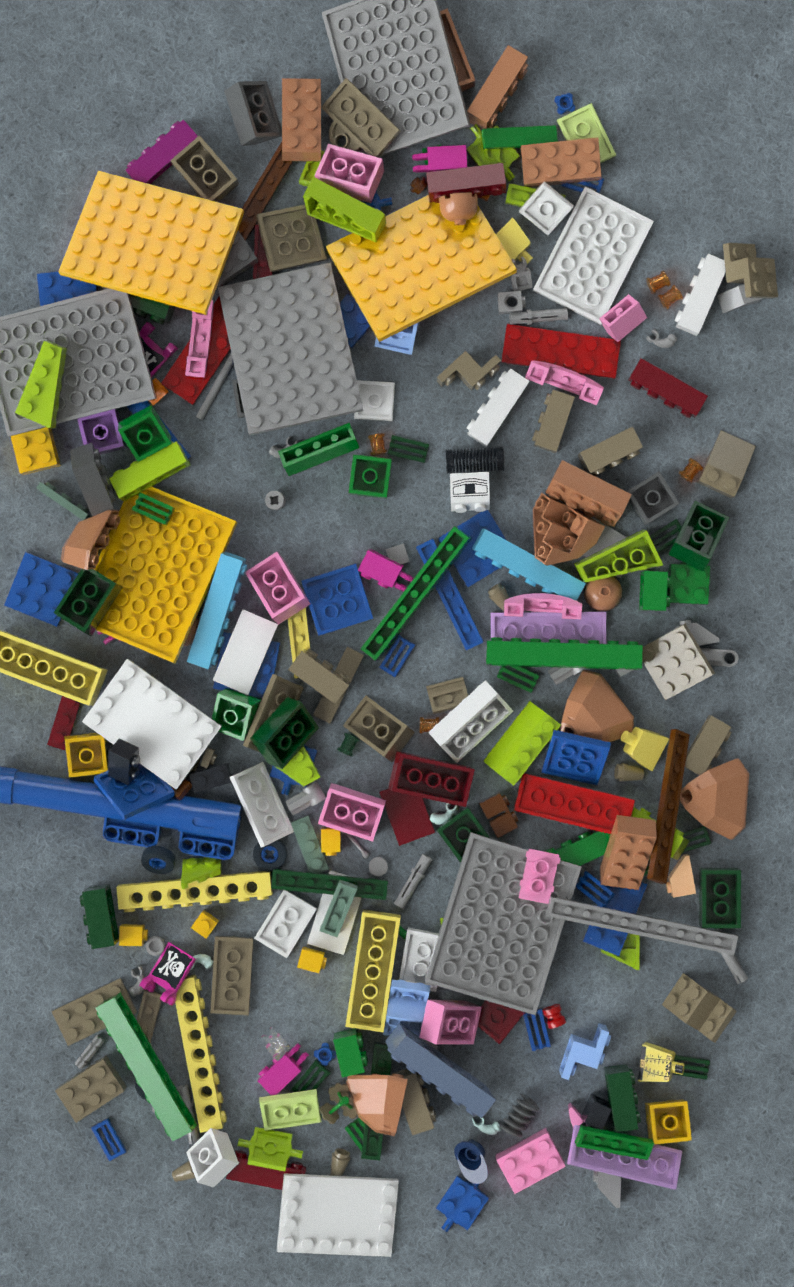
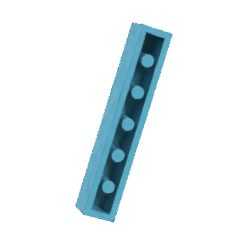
[472,529,586,601]
[187,551,248,669]

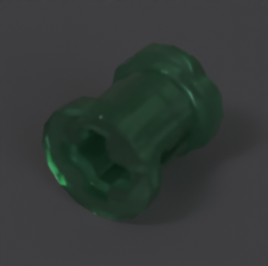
[337,732,360,757]

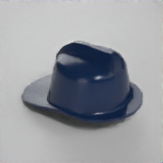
[454,1139,489,1184]

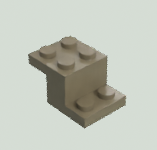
[723,243,778,299]
[437,351,501,391]
[662,973,737,1043]

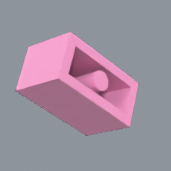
[599,294,647,342]

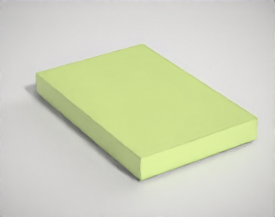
[557,103,616,163]
[259,1089,322,1130]

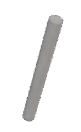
[196,352,234,420]

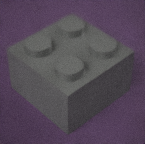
[627,471,680,526]

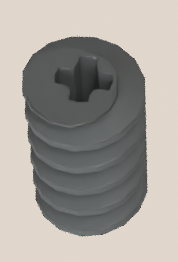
[499,1093,539,1137]

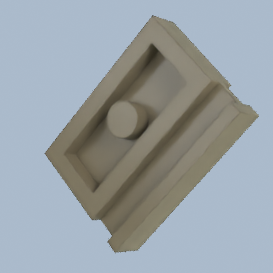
[426,677,468,714]

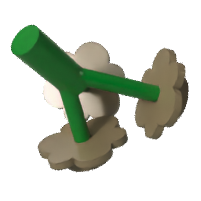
[320,1083,357,1124]

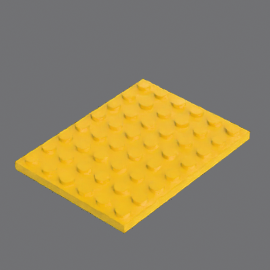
[58,171,244,315]
[326,195,517,342]
[94,487,238,664]

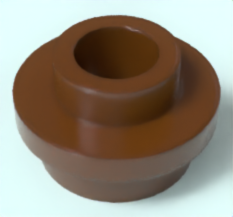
[410,176,427,195]

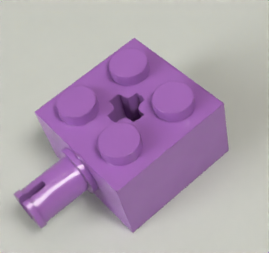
[77,409,127,455]

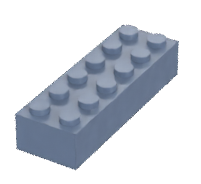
[385,1023,496,1118]

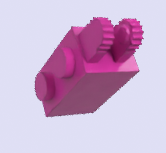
[412,145,467,173]
[358,548,414,592]
[258,1043,309,1096]

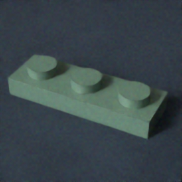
[36,482,90,520]
[291,815,329,873]
[319,880,358,937]

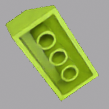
[483,701,561,786]

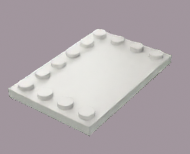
[533,187,654,325]
[82,659,222,789]
[277,1173,399,1257]

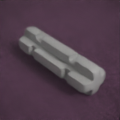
[75,1035,105,1069]

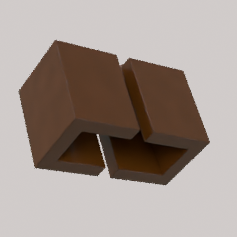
[479,792,519,838]

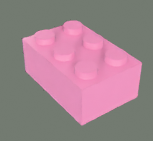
[315,144,384,203]
[245,552,310,625]
[318,783,386,842]
[419,1000,482,1044]
[496,1128,566,1194]

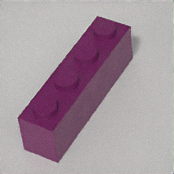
[126,120,198,184]

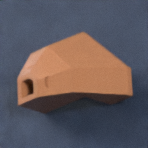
[533,493,605,566]
[61,510,120,570]
[561,670,634,742]
[680,758,749,840]
[346,1074,408,1136]

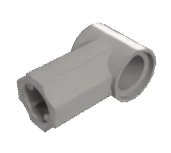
[701,648,739,667]
[548,667,587,685]
[285,782,326,815]

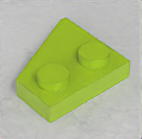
[276,746,321,787]
[181,857,222,889]
[600,933,640,970]

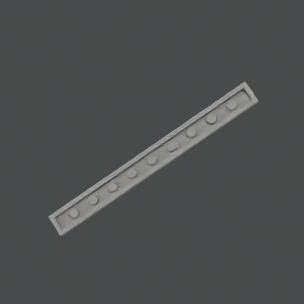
[546,896,738,955]

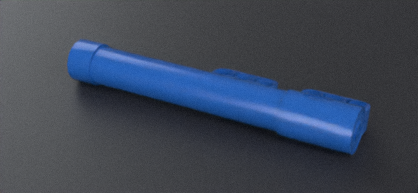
[0,766,242,860]

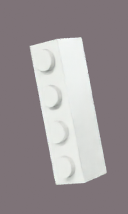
[674,254,726,336]
[467,369,529,447]

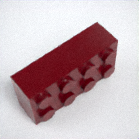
[388,751,475,807]

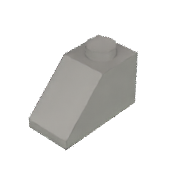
[717,284,763,314]
[675,620,720,646]
[593,1171,621,1208]

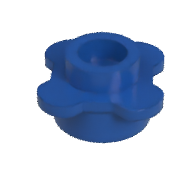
[554,93,575,115]
[314,1042,337,1066]

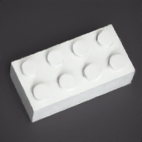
[428,680,513,763]

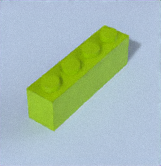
[109,441,191,501]

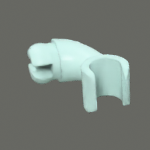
[430,803,458,825]
[190,954,213,970]
[472,1117,502,1135]

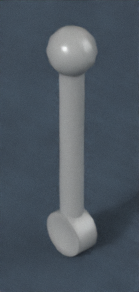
[341,831,370,858]

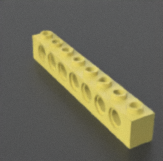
[116,871,273,912]
[175,975,227,1133]

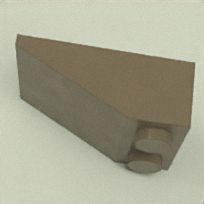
[697,430,756,498]
[343,696,415,762]

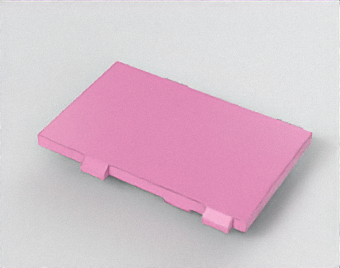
[519,849,561,904]

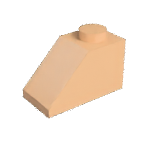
[666,854,696,898]

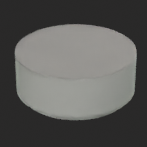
[369,857,388,876]
[146,936,165,956]

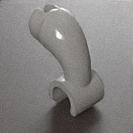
[646,330,677,348]
[269,436,297,458]
[129,966,144,997]

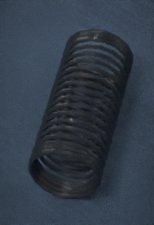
[445,447,504,474]

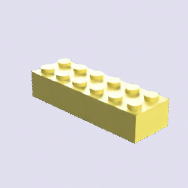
[0,630,108,706]
[345,909,401,1033]

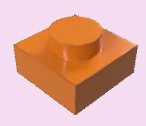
[149,378,168,406]

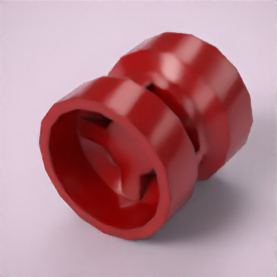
[542,1004,566,1029]

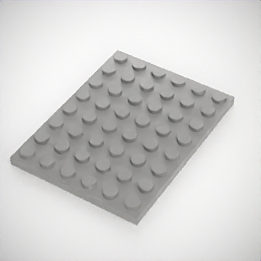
[321,0,470,157]
[218,263,363,436]
[0,288,156,436]
[424,832,581,1015]

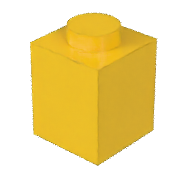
[321,828,341,856]
[191,910,219,939]
[119,924,148,946]
[297,947,327,973]

